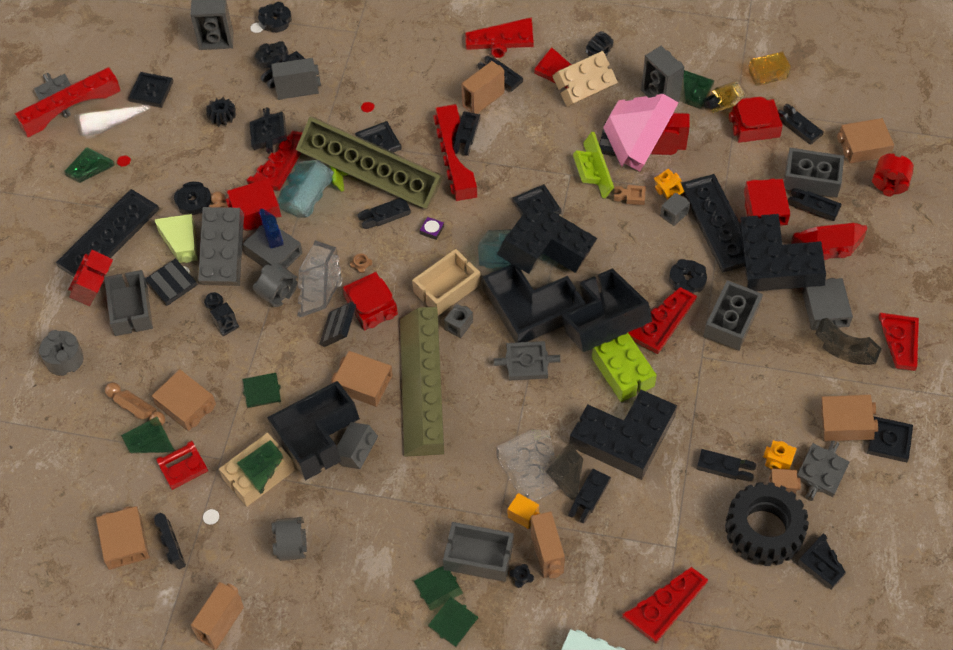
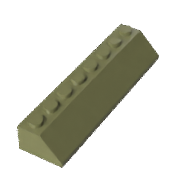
[296,117,444,209]
[400,307,444,457]

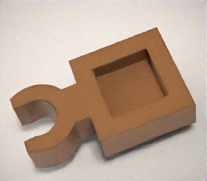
[614,185,646,205]

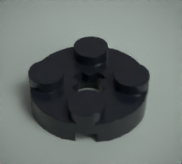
[258,2,292,33]
[255,41,289,68]
[174,181,211,215]
[669,259,707,293]

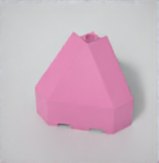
[603,94,679,172]

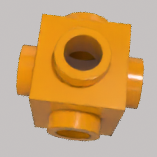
[654,168,684,200]
[763,440,797,470]

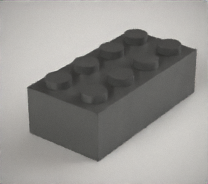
[198,207,244,286]

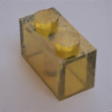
[748,52,791,86]

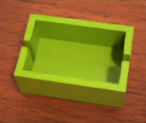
[592,333,657,403]

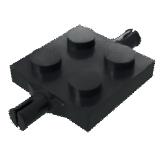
[250,107,287,154]

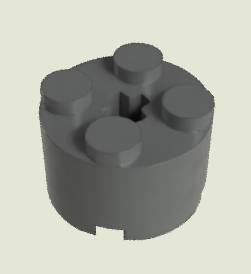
[253,263,298,307]
[39,330,84,376]
[272,517,307,561]

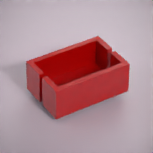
[68,250,113,307]

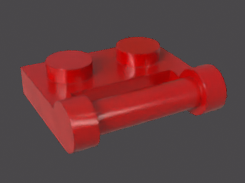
[156,440,208,490]

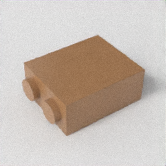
[462,61,504,114]
[837,118,895,164]
[331,351,393,407]
[152,369,216,431]
[821,395,878,441]
[96,506,150,570]
[530,511,565,579]
[191,582,244,650]

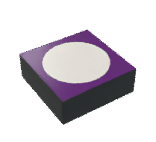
[420,217,444,240]

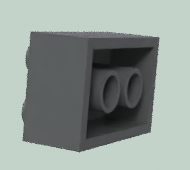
[190,0,234,50]
[641,46,684,102]
[784,148,844,198]
[703,280,763,351]

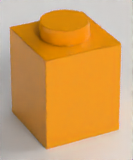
[507,493,540,529]

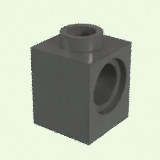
[660,193,690,226]
[444,304,473,338]

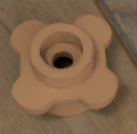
[350,253,372,273]

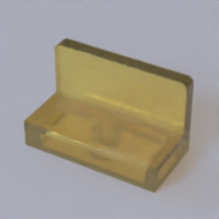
[711,81,746,113]

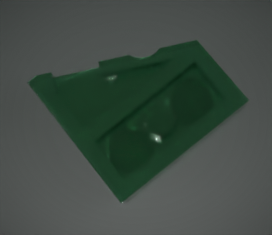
[683,70,715,109]
[64,147,115,183]
[121,417,175,454]
[237,440,283,494]

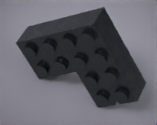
[497,200,597,274]
[741,214,826,291]
[482,264,586,343]
[562,268,652,352]
[267,381,360,481]
[569,389,677,480]

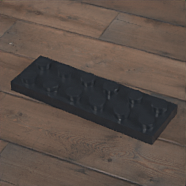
[681,174,745,273]
[56,189,160,277]

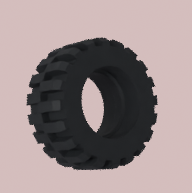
[725,482,809,566]

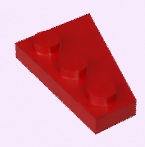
[534,47,572,89]
[878,313,919,371]

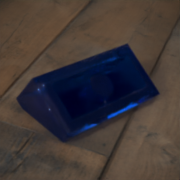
[259,209,284,249]

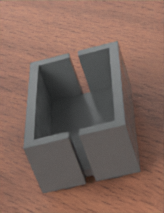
[104,270,153,336]
[443,522,514,582]

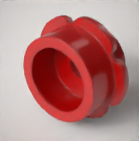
[491,42,507,58]

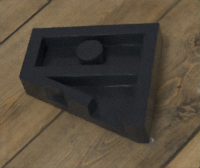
[798,533,846,590]

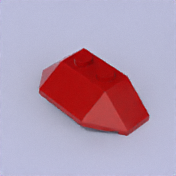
[791,223,868,260]

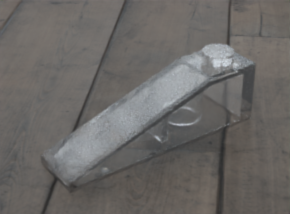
[74,105,150,139]

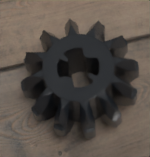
[585,31,614,57]
[206,97,236,127]

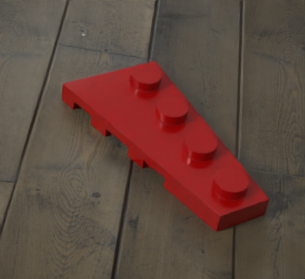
[465,17,534,50]
[247,131,303,191]
[628,287,697,354]
[622,567,708,644]

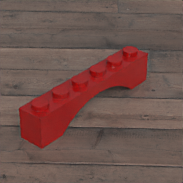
[15,67,121,137]
[433,104,477,201]

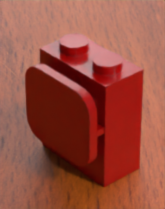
[729,97,783,143]
[651,113,690,155]
[225,178,282,231]
[744,178,791,226]
[342,272,398,331]

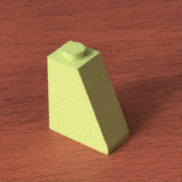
[155,214,198,263]

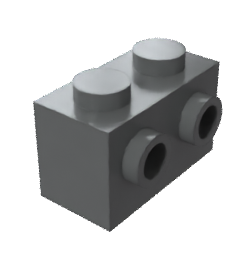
[337,422,378,469]

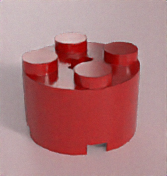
[872,153,914,197]

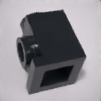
[210,302,239,336]

